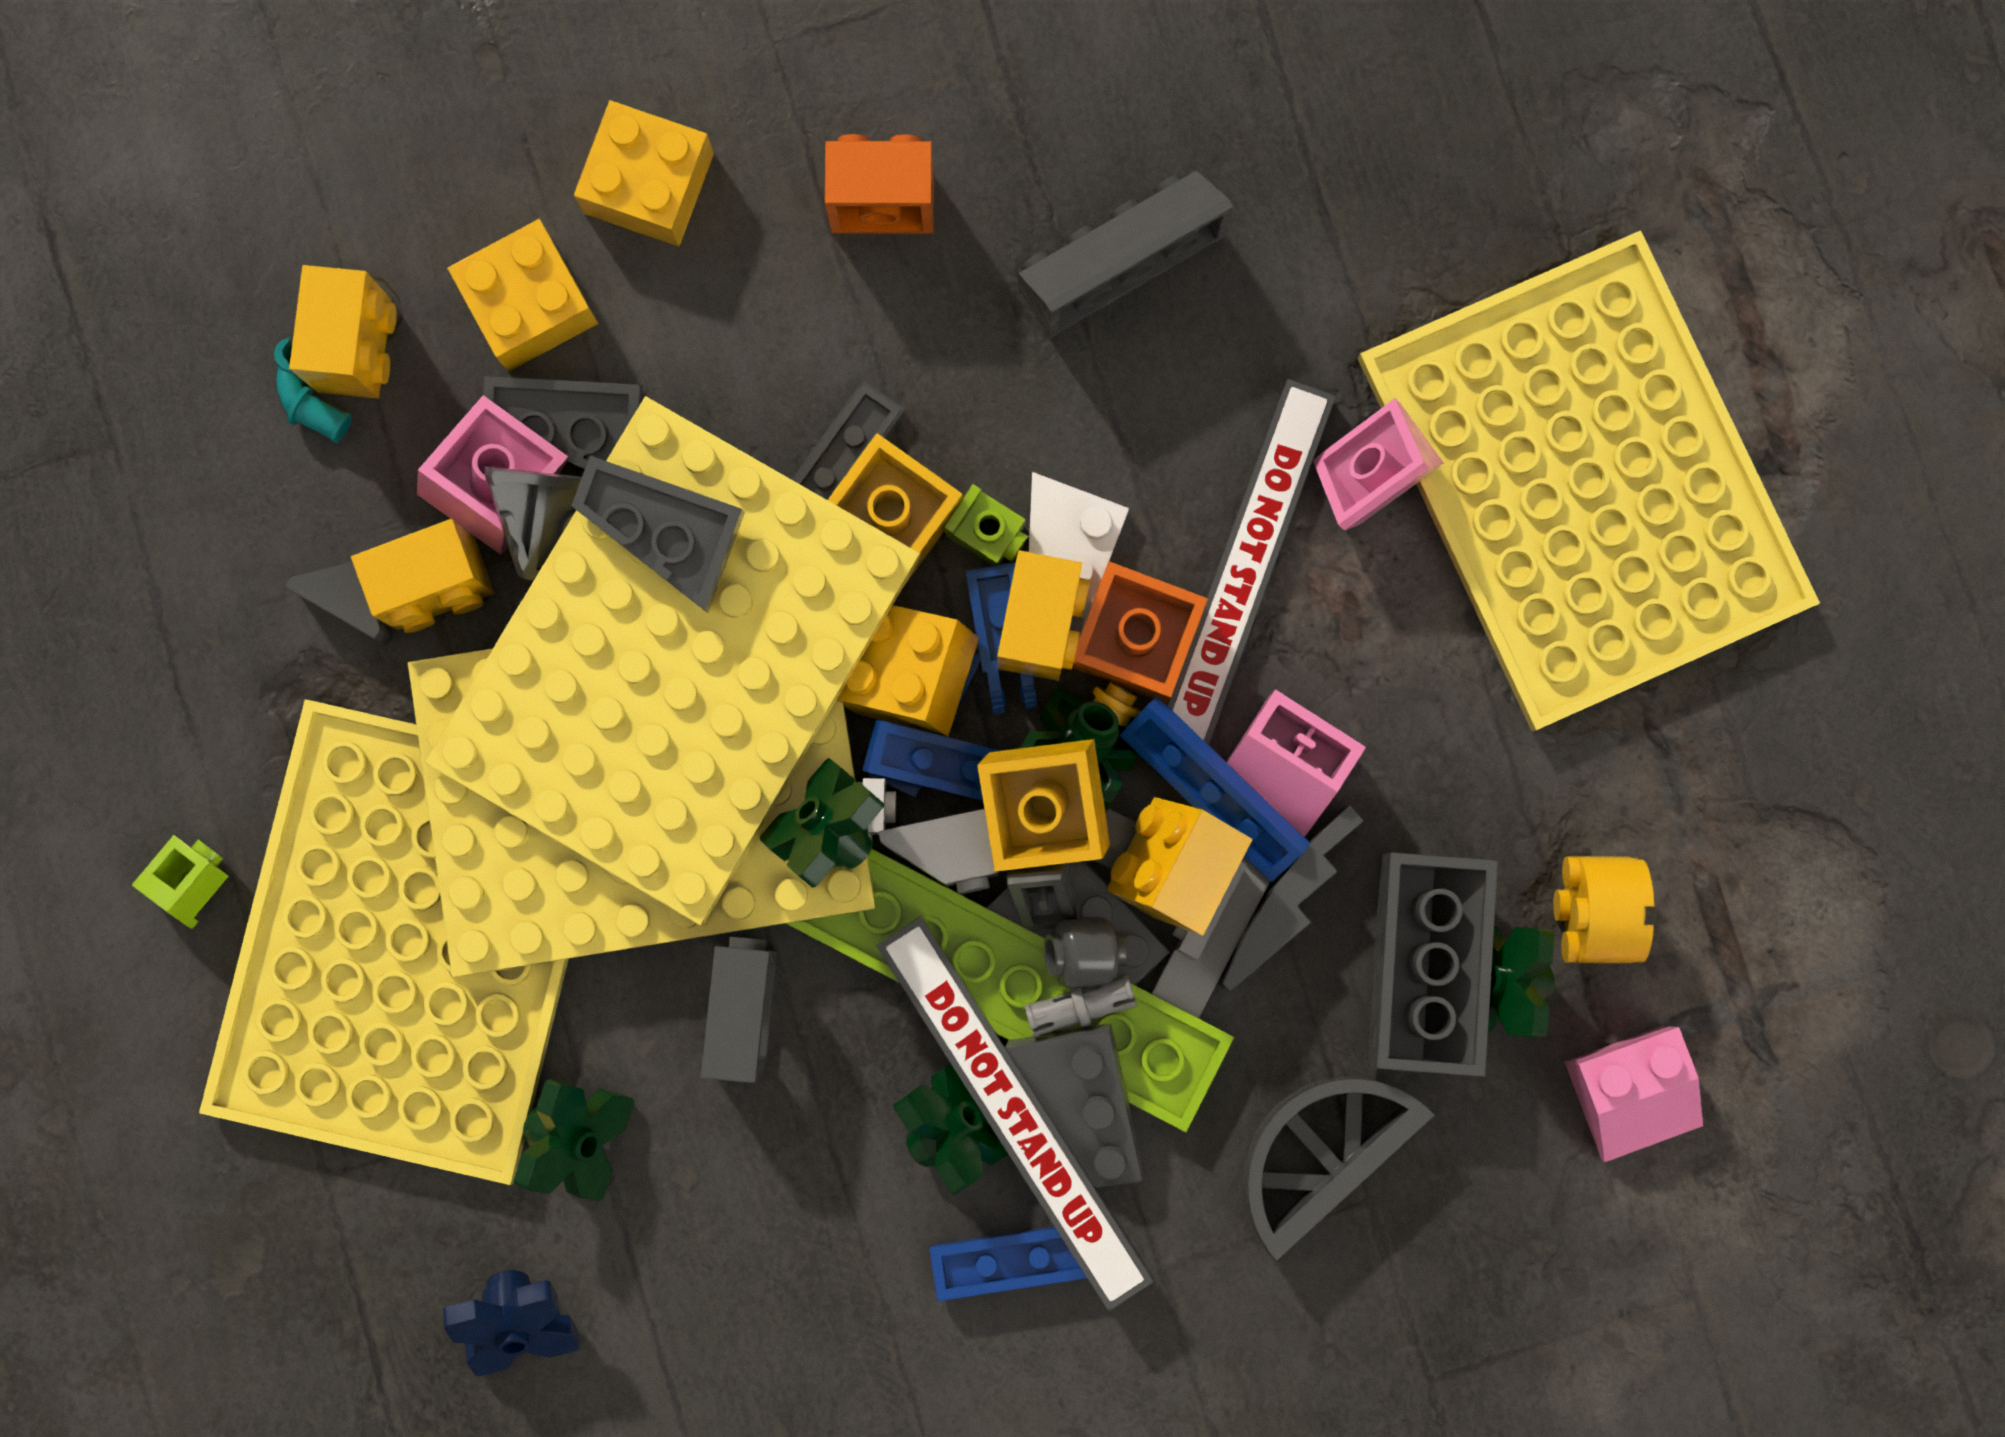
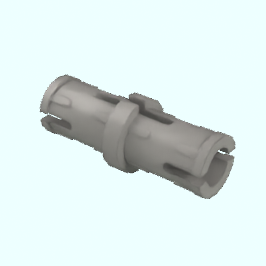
[1025,974,1137,1038]

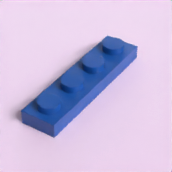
[1119,696,1310,882]

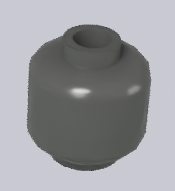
[1044,917,1127,989]

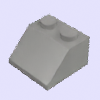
[878,809,998,894]

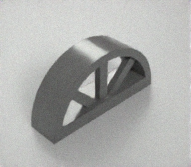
[1243,1077,1435,1261]

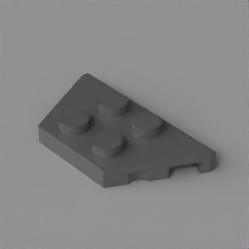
[484,466,582,580]

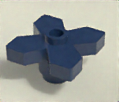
[443,1270,579,1376]

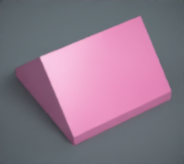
[1313,398,1444,531]

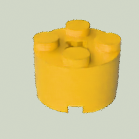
[1553,856,1654,963]

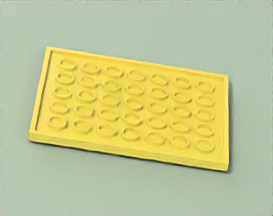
[1357,230,1820,732]
[424,396,921,926]
[408,649,876,977]
[199,699,569,1185]

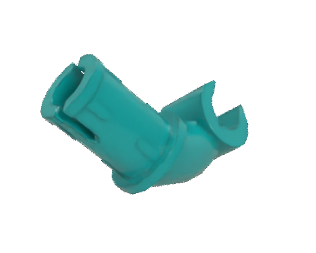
[274,337,352,444]

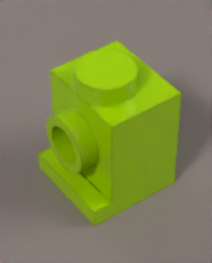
[944,484,1029,566]
[132,835,229,929]

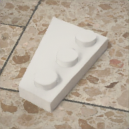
[1029,472,1129,638]

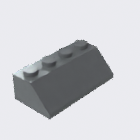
[1018,170,1233,339]
[1368,852,1498,1077]

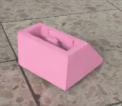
[1226,690,1366,837]

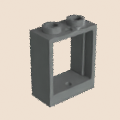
[700,937,778,1083]

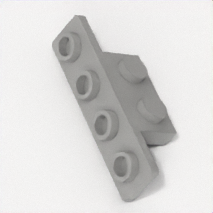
[1151,856,1270,1018]

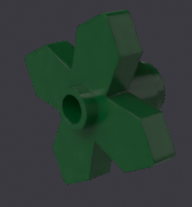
[1019,688,1139,813]
[760,758,884,888]
[1488,926,1555,1038]
[893,1063,1008,1195]
[514,1080,634,1201]

